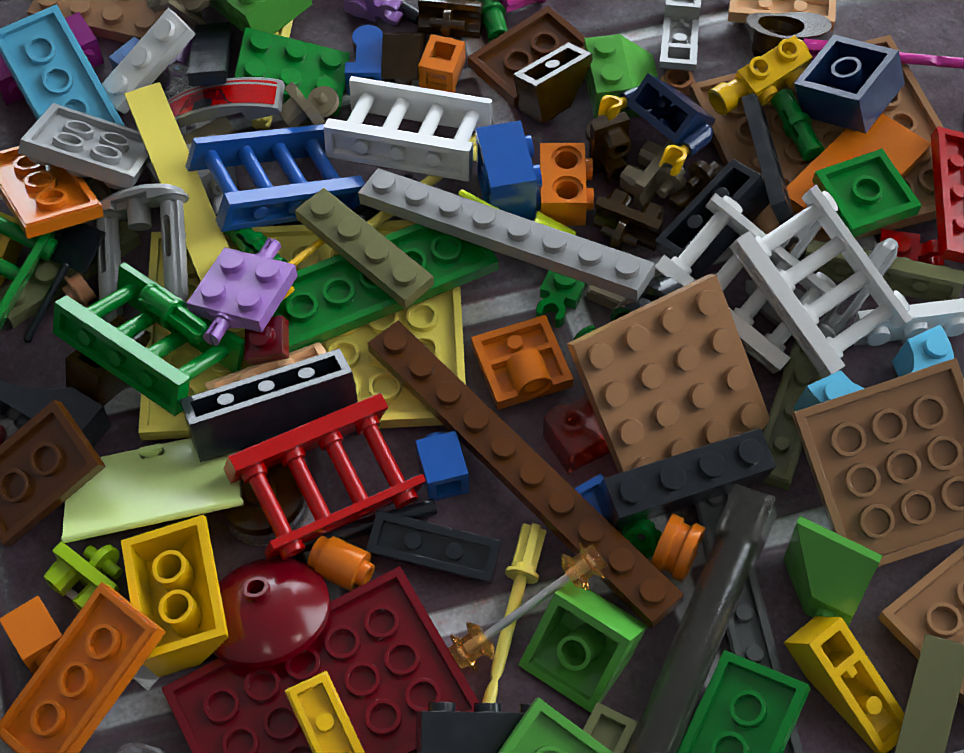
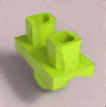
[43,541,123,611]

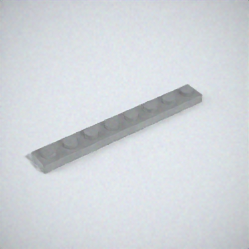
[358,168,655,301]

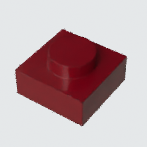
[245,315,289,365]

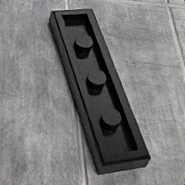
[187,22,232,87]
[741,93,794,225]

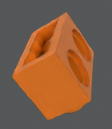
[539,143,594,226]

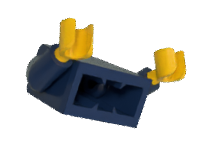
[598,73,716,176]

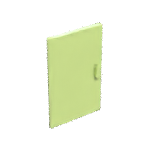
[61,438,244,543]

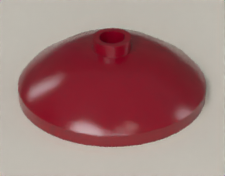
[213,557,331,668]

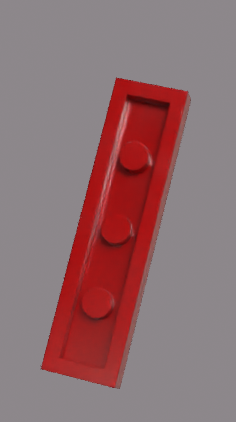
[930,126,964,264]

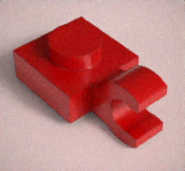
[879,229,944,265]

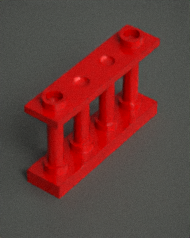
[223,393,426,560]

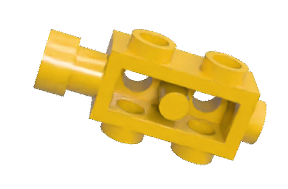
[708,35,813,116]

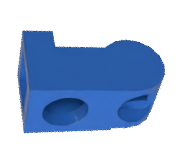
[345,25,384,94]

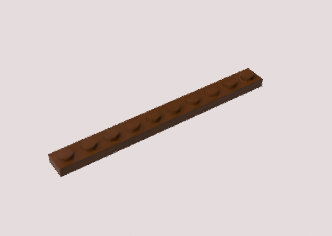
[367,320,684,629]

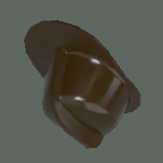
[746,12,832,57]

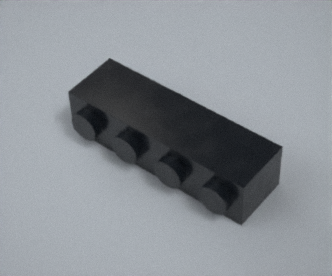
[180,348,358,462]
[594,428,777,530]

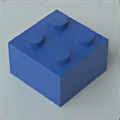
[476,120,542,221]

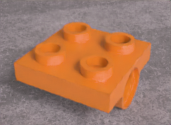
[471,315,574,410]

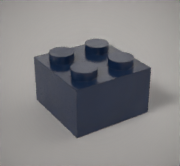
[794,35,905,134]

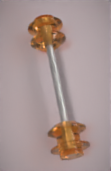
[448,542,608,671]

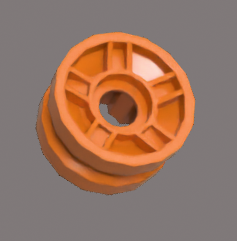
[651,514,706,583]

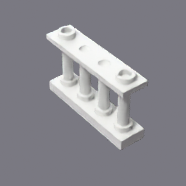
[324,76,492,182]
[730,185,912,378]
[654,193,836,374]

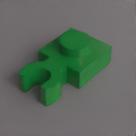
[536,270,588,328]

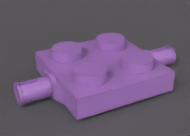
[187,238,298,346]

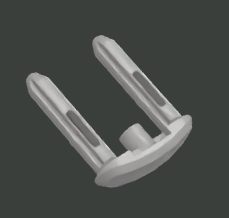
[92,184,189,323]
[745,220,899,338]

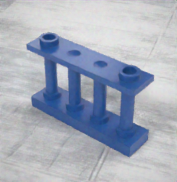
[185,124,365,232]

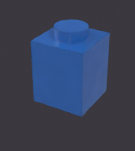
[415,431,469,501]

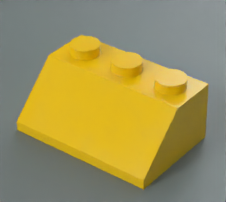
[121,514,229,678]

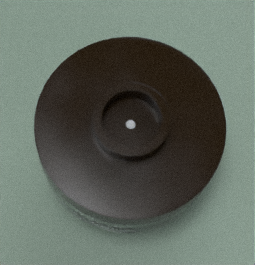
[221,463,309,546]

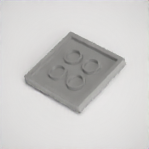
[18,103,150,190]

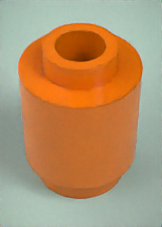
[307,536,375,591]

